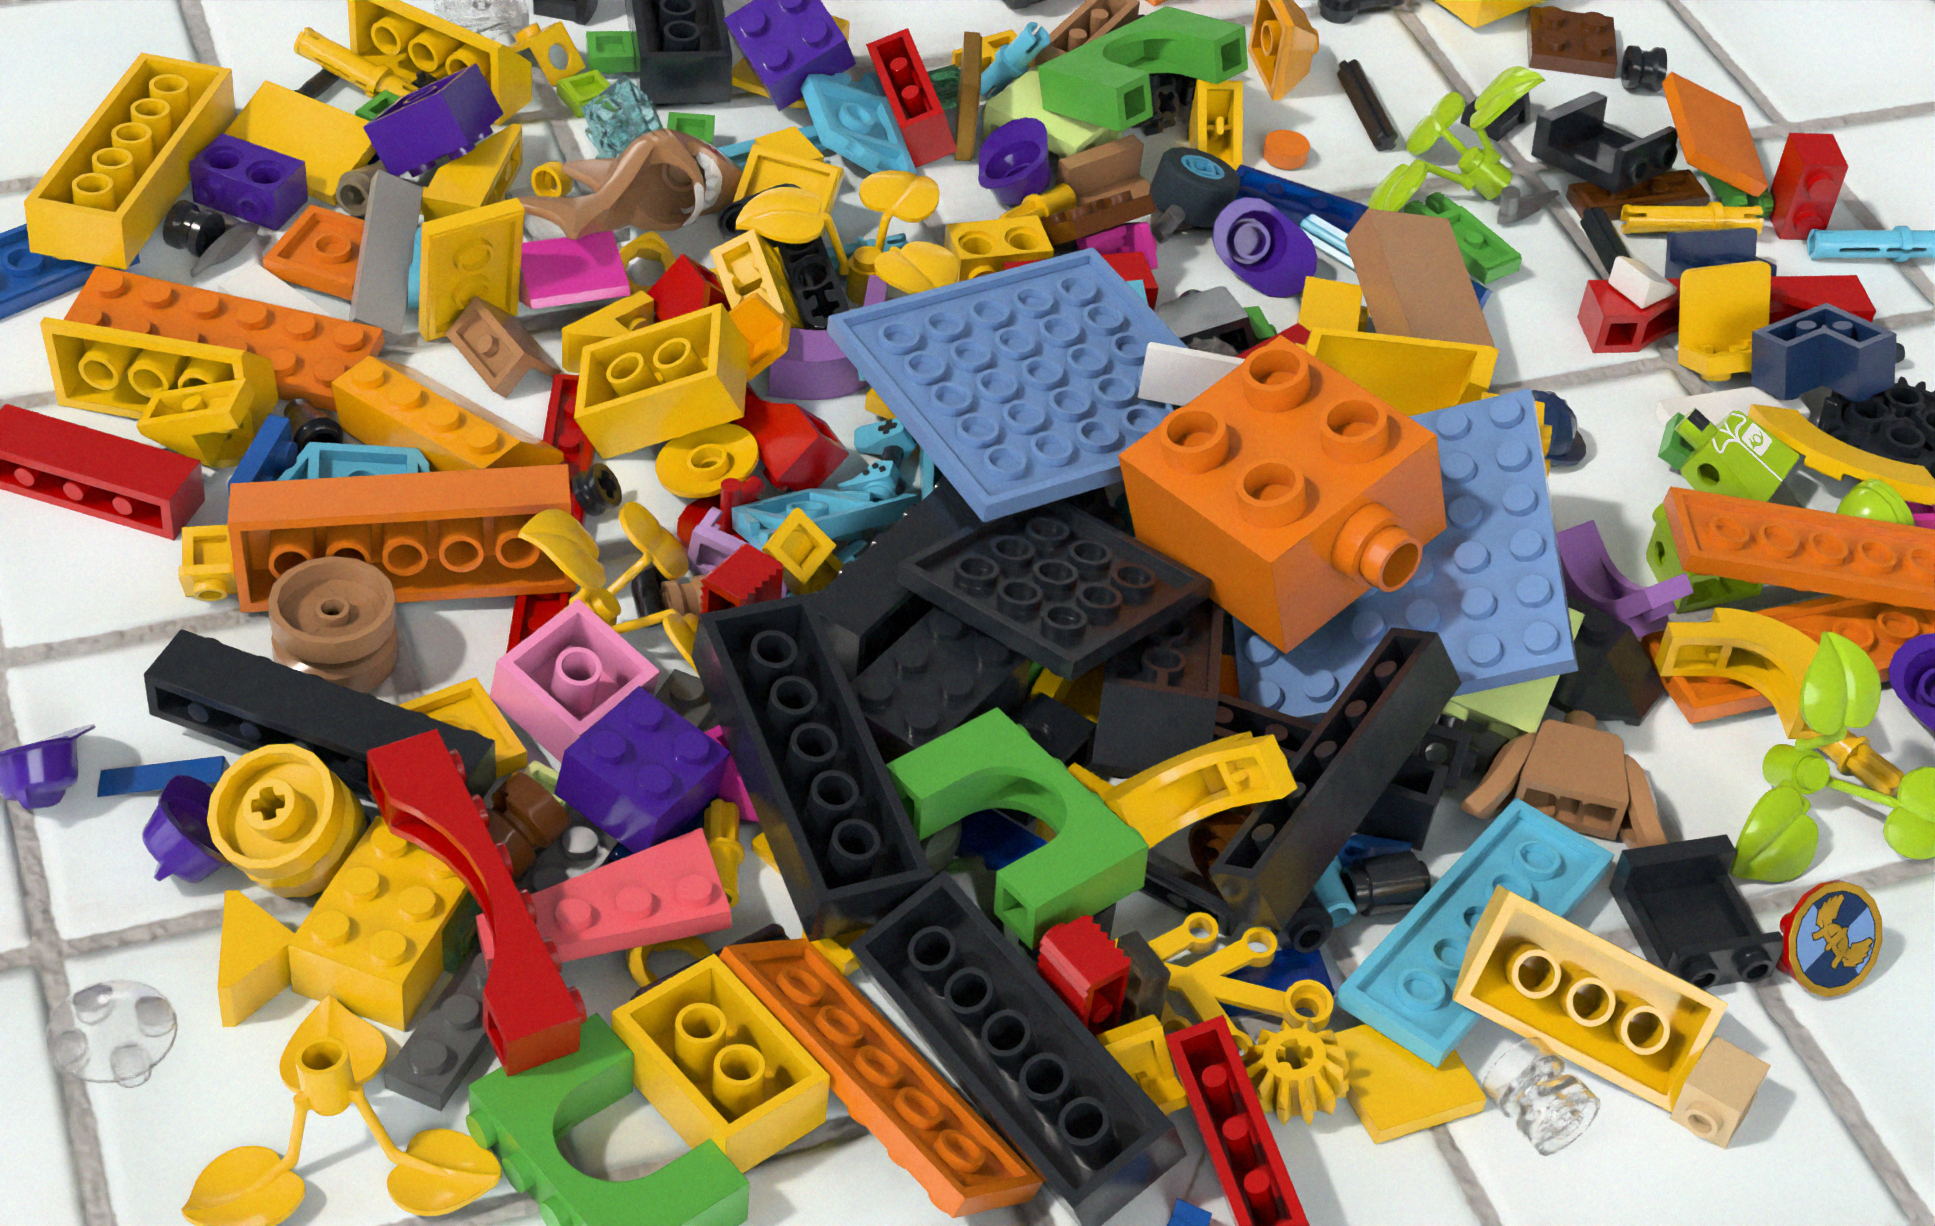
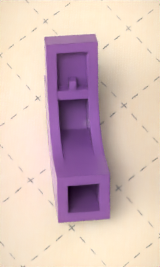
[768,275,896,400]
[1556,520,1694,638]

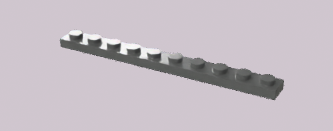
[384,669,715,1112]

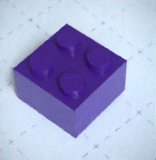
[723,0,856,111]
[363,63,504,177]
[554,686,731,854]

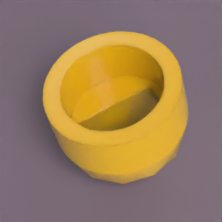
[531,161,574,197]

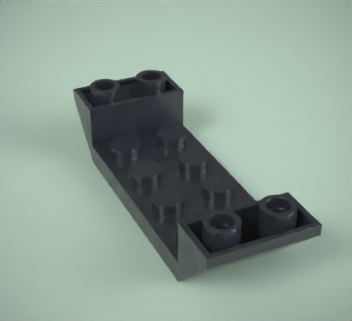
[1090,597,1224,779]

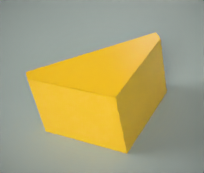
[1188,79,1243,173]
[217,890,295,1027]

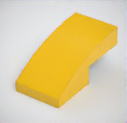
[761,508,844,596]

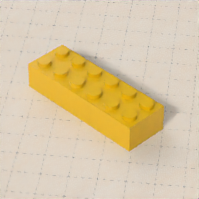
[24,53,235,270]

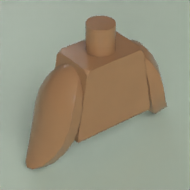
[1460,710,1668,849]

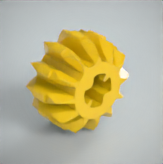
[1245,1018,1350,1126]

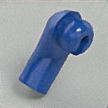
[1337,834,1412,868]

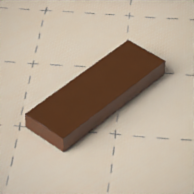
[1566,169,1710,221]

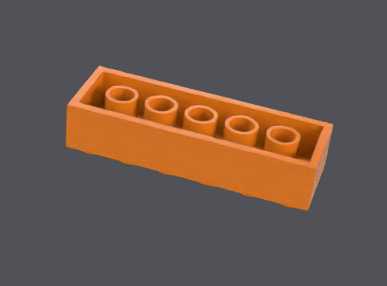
[227,464,576,613]

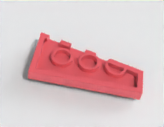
[476,828,732,976]

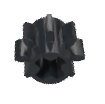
[1132,76,1180,136]

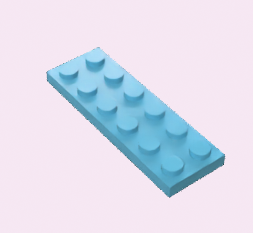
[1334,797,1615,1068]

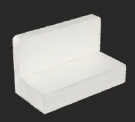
[1138,342,1245,406]

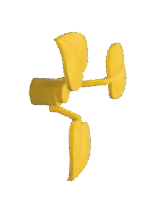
[736,170,959,305]
[518,501,699,676]
[181,995,502,1226]

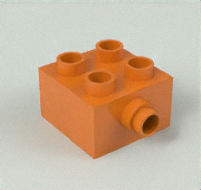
[1118,335,1447,654]

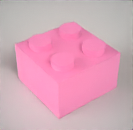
[490,599,660,763]

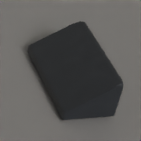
[1138,850,1240,937]

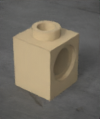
[1669,1035,1771,1150]

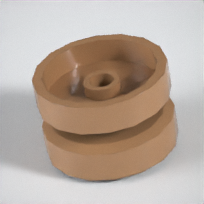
[268,556,399,693]

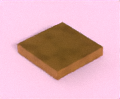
[955,31,982,161]

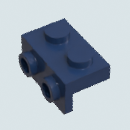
[1665,227,1777,278]

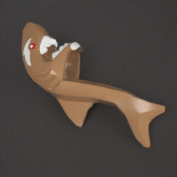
[517,128,743,240]

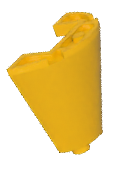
[1295,326,1499,417]

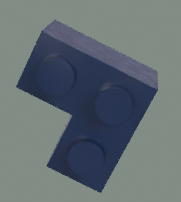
[1751,303,1897,402]

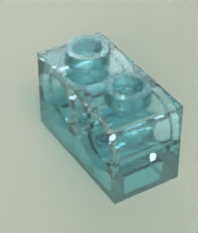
[582,74,664,159]

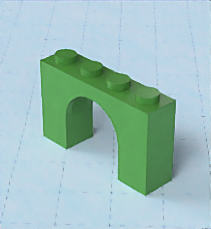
[1038,6,1248,132]
[885,707,1149,950]
[465,1012,750,1226]

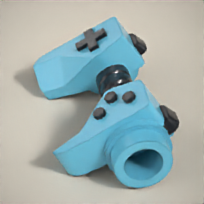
[837,418,917,502]

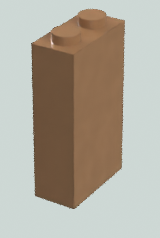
[1345,209,1495,348]

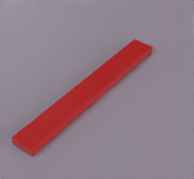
[506,374,596,654]

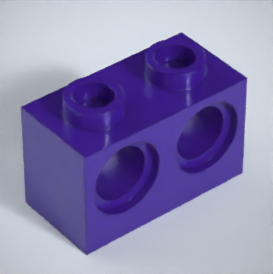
[189,133,308,231]

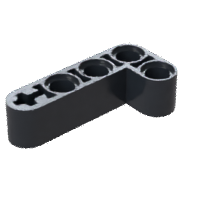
[717,183,850,330]

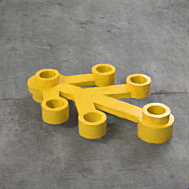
[1114,912,1333,1068]

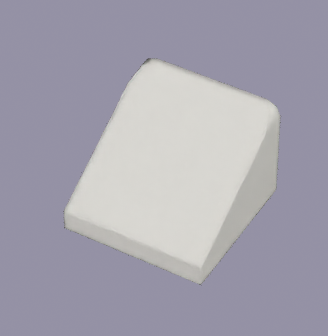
[1608,256,1677,309]

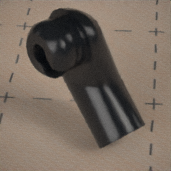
[631,561,669,627]

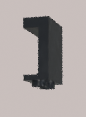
[1531,91,1678,194]
[1609,834,1783,990]

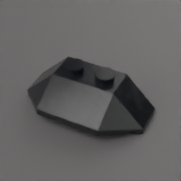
[1548,593,1665,726]

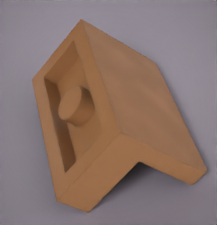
[1055,134,1151,208]
[445,296,561,398]

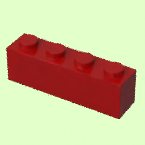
[0,404,205,541]
[1165,1015,1310,1226]

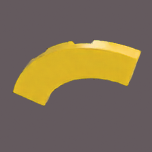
[1748,404,1935,506]

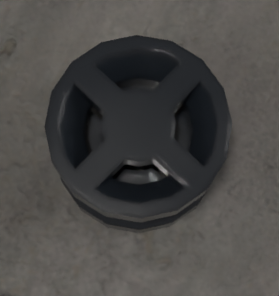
[1621,45,1667,91]
[163,200,225,258]

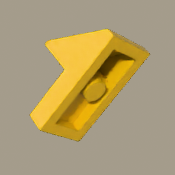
[562,290,654,373]
[136,378,256,466]

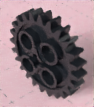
[1817,377,1935,479]

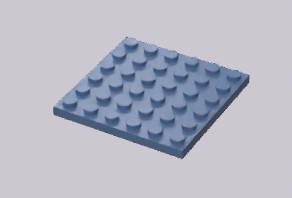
[827,247,1189,522]
[1232,388,1578,724]

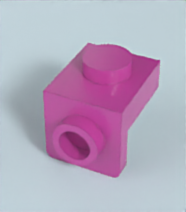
[1076,222,1158,270]

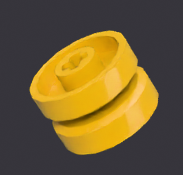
[207,744,367,898]

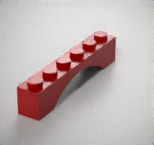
[646,253,850,492]
[1577,275,1876,353]
[367,729,587,1077]

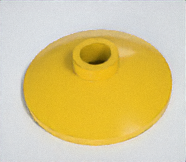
[655,423,759,498]

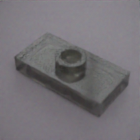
[1116,929,1171,1027]

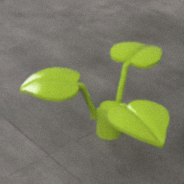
[1368,66,1546,212]
[1728,631,1935,882]

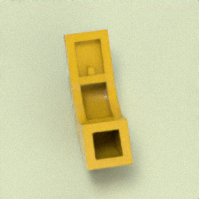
[1655,607,1822,739]
[1100,731,1298,850]

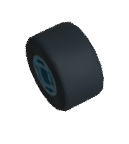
[1149,147,1240,228]

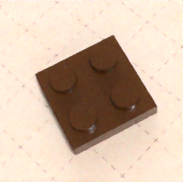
[1526,6,1618,79]
[1041,190,1157,246]

